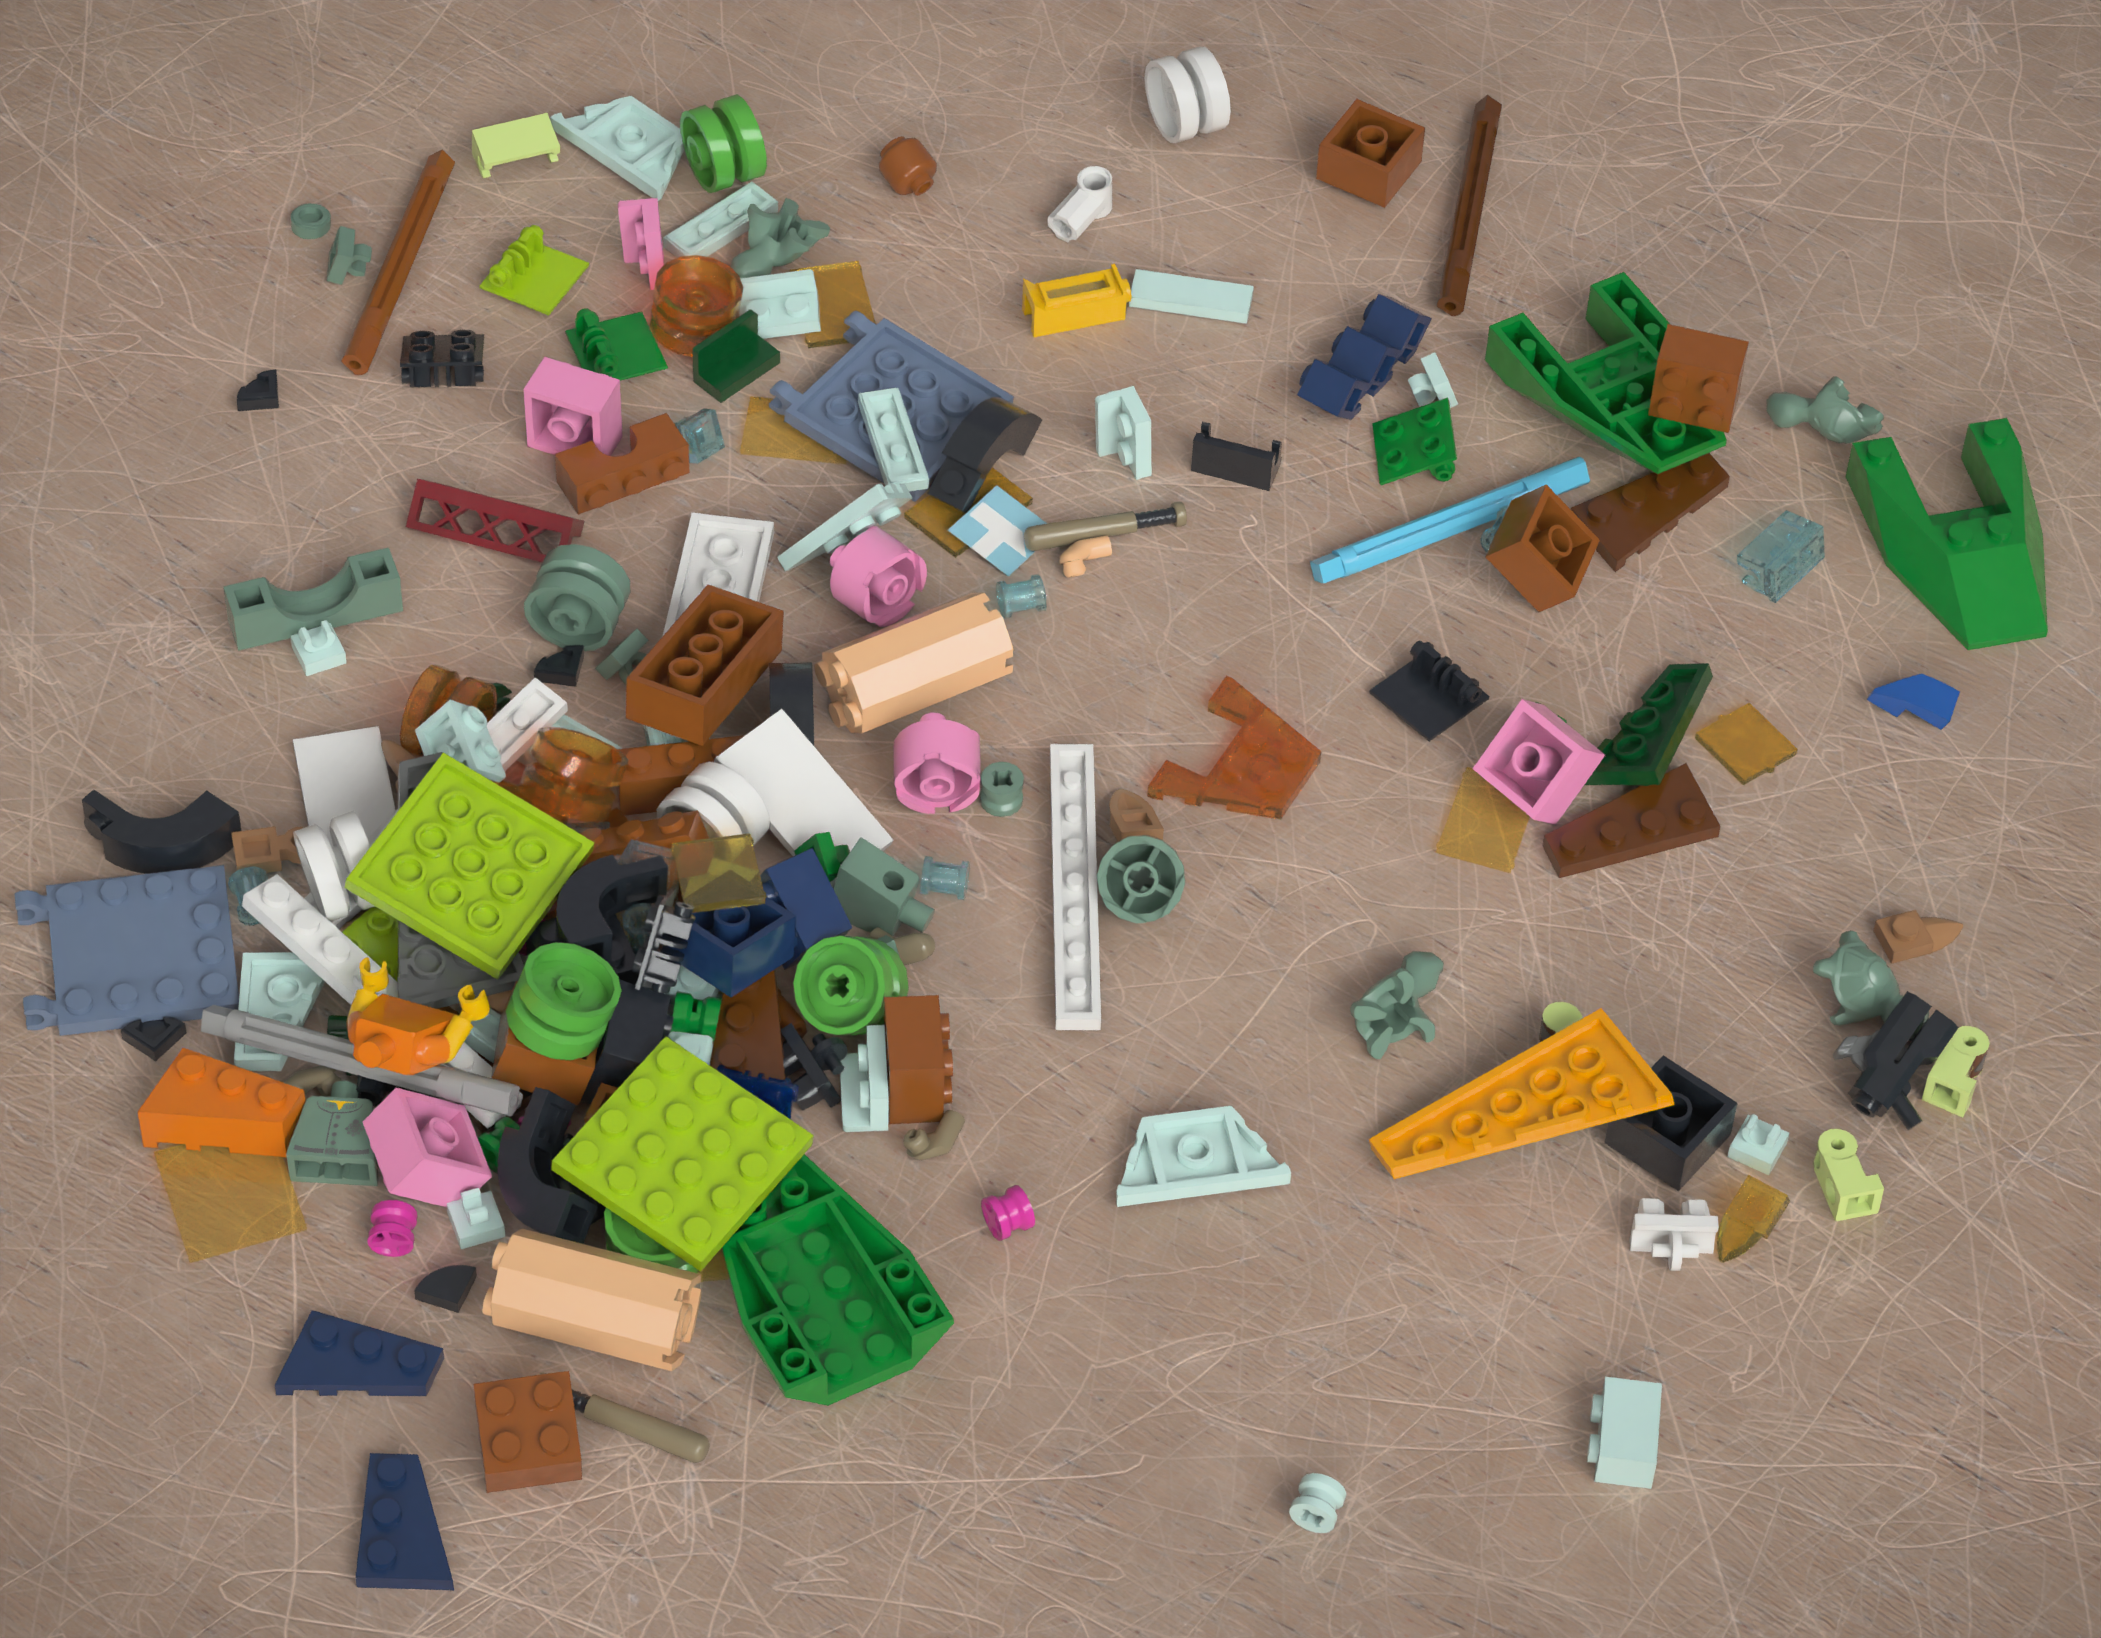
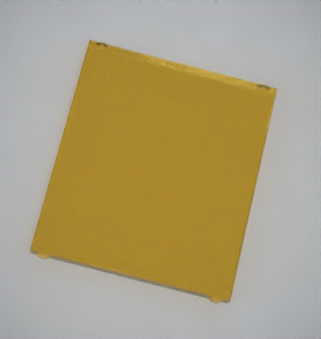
[154,1144,307,1263]

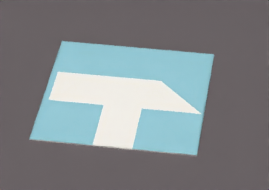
[948,485,1047,577]

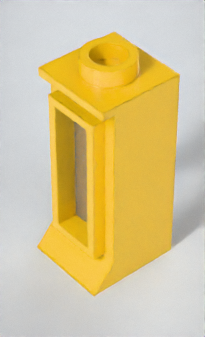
[1022,264,1131,337]

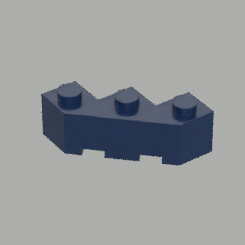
[1297,294,1432,420]

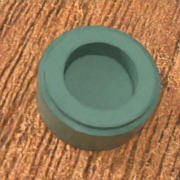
[291,203,331,239]

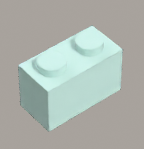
[1587,1376,1662,1489]

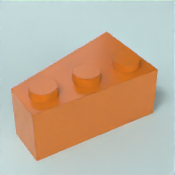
[137,1048,306,1157]

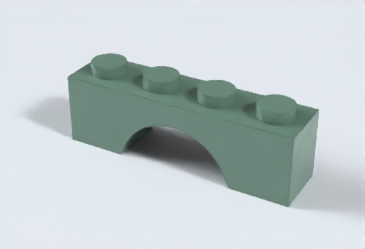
[223,547,403,651]

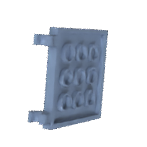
[769,311,1014,502]
[14,865,239,1036]

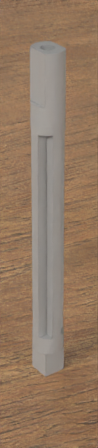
[201,1005,520,1116]

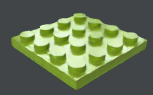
[344,752,595,980]
[551,1037,814,1272]

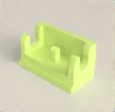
[472,113,560,178]

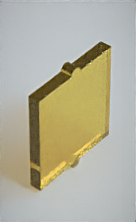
[1695,703,1798,785]

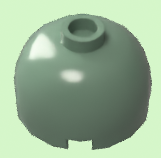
[1097,835,1185,923]

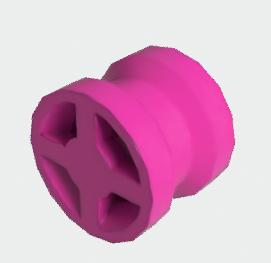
[981,1185,1035,1241]
[367,1200,418,1257]

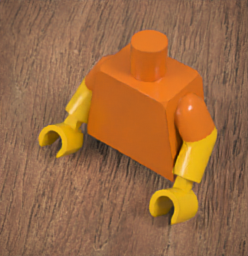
[346,957,490,1075]

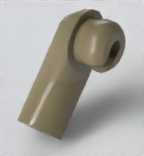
[283,1065,342,1097]

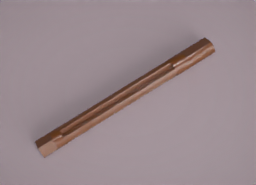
[341,149,455,375]

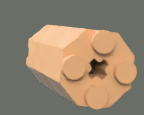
[814,593,1013,733]
[482,1229,701,1371]

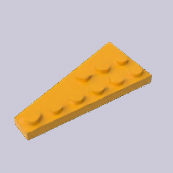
[1369,1008,1675,1179]

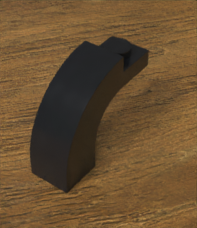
[927,397,1042,514]
[769,662,814,746]
[82,790,242,874]
[555,854,668,966]
[498,1087,597,1244]

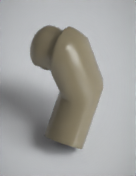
[868,927,935,966]
[903,1110,965,1161]

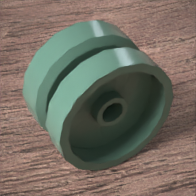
[524,544,631,651]

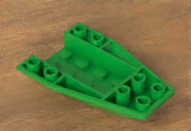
[721,1154,954,1406]

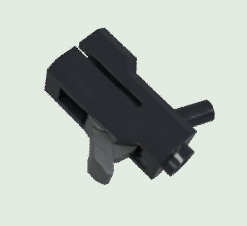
[1833,991,1959,1131]

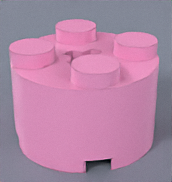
[830,526,927,627]
[893,713,981,814]

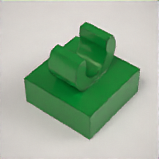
[794,832,850,882]

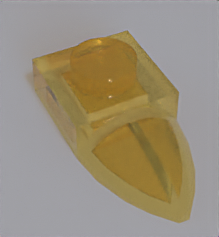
[1717,1175,1790,1263]

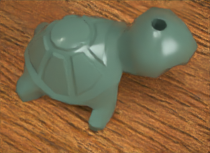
[730,198,830,283]
[1766,376,1884,444]
[1813,930,1929,1041]
[1350,951,1444,1059]

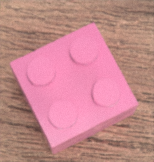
[523,357,623,456]
[1473,699,1605,825]
[363,1088,492,1207]

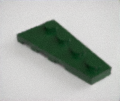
[1584,663,1713,786]

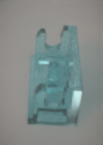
[1737,510,1825,603]

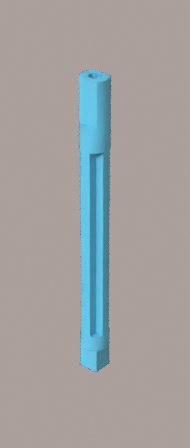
[1310,457,1590,584]

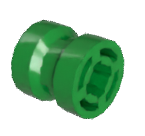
[670,991,722,1042]

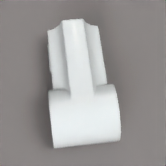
[1048,166,1112,243]

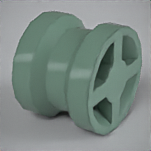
[980,762,1024,817]

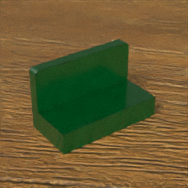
[692,309,780,403]

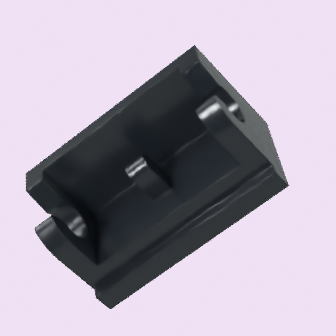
[1191,421,1282,491]

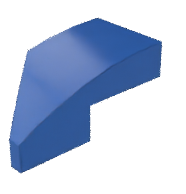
[1867,673,1960,730]

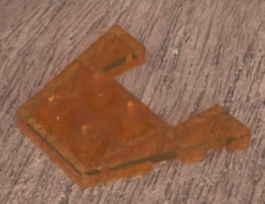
[1147,675,1322,820]

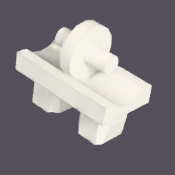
[1629,1198,1719,1271]

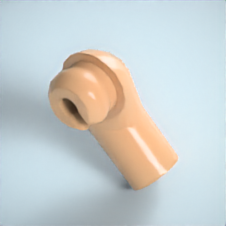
[1060,535,1112,578]

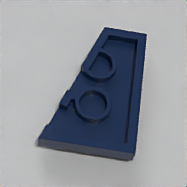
[275,1310,444,1396]
[355,1453,454,1591]

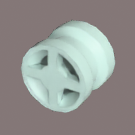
[1289,1473,1346,1533]

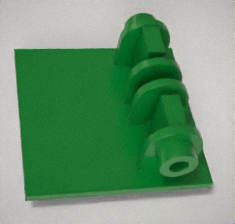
[565,308,668,381]
[1372,397,1457,485]

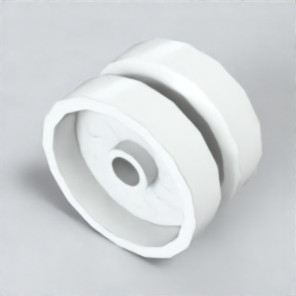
[1144,46,1231,143]
[657,762,770,867]
[293,811,374,922]

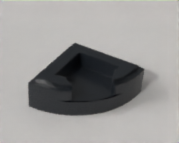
[237,369,279,411]
[534,645,584,687]
[121,1017,187,1061]
[414,1265,477,1313]

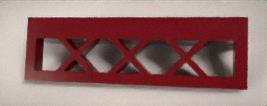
[405,478,585,562]

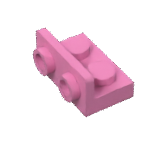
[618,198,666,290]

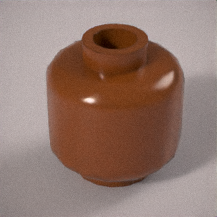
[879,136,937,196]

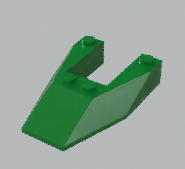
[1485,272,1727,474]
[1845,418,2048,650]

